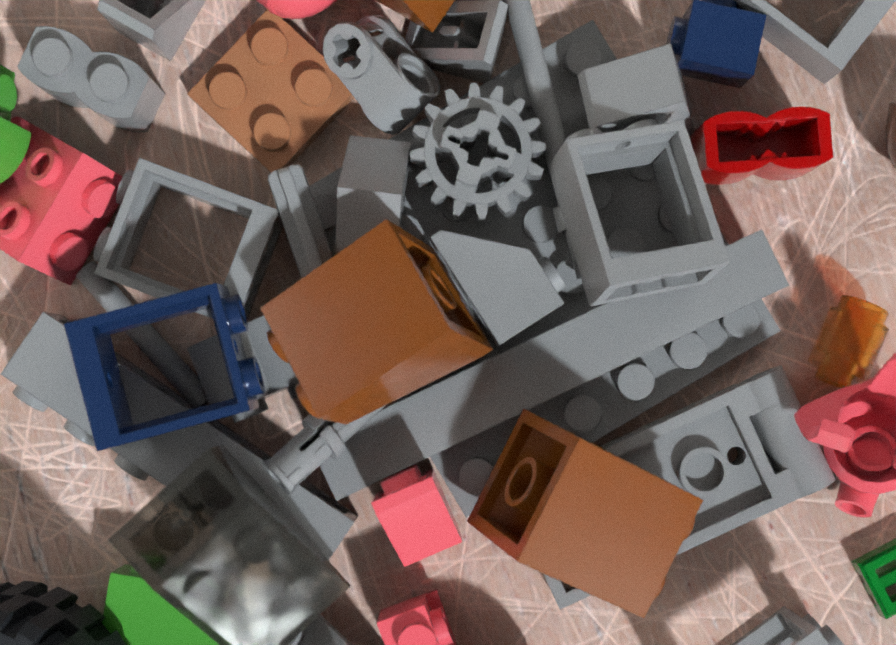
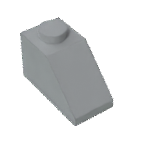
[430,230,566,347]

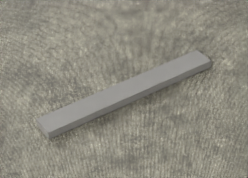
[320,229,789,501]

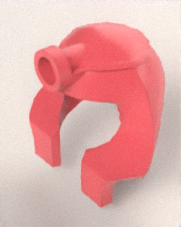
[794,353,896,518]

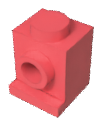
[376,589,457,645]

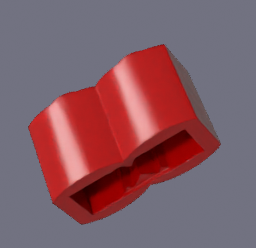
[690,107,833,185]

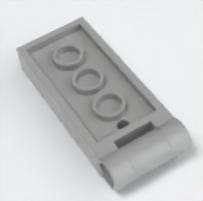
[544,365,835,609]

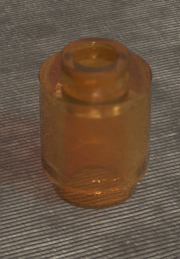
[807,295,889,389]

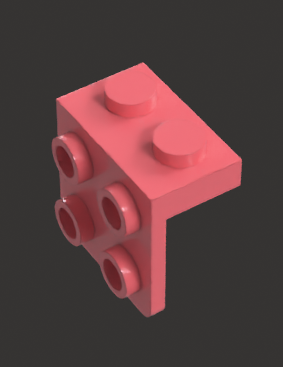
[0,116,123,286]

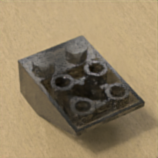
[108,444,351,645]

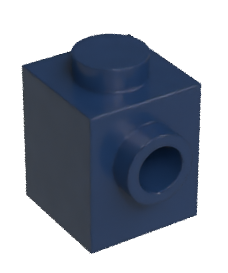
[666,0,767,88]

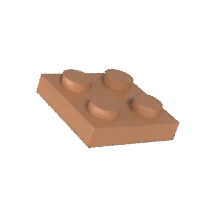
[187,9,354,173]

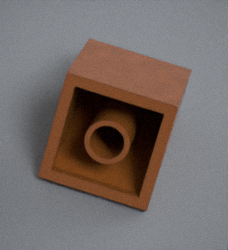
[260,219,493,425]
[467,409,703,618]

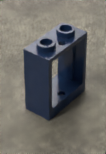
[64,283,265,451]

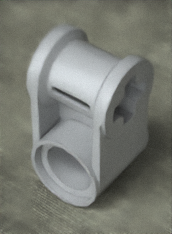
[323,15,440,135]

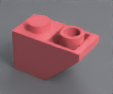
[371,464,462,567]

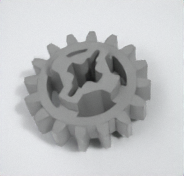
[410,83,547,222]

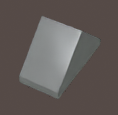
[97,0,206,61]
[405,0,508,84]
[577,43,696,136]
[335,135,411,255]

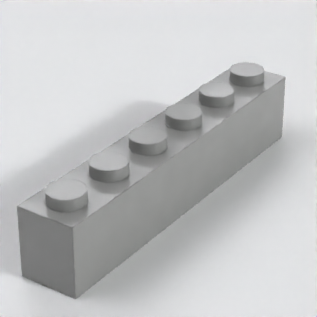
[1,312,358,585]

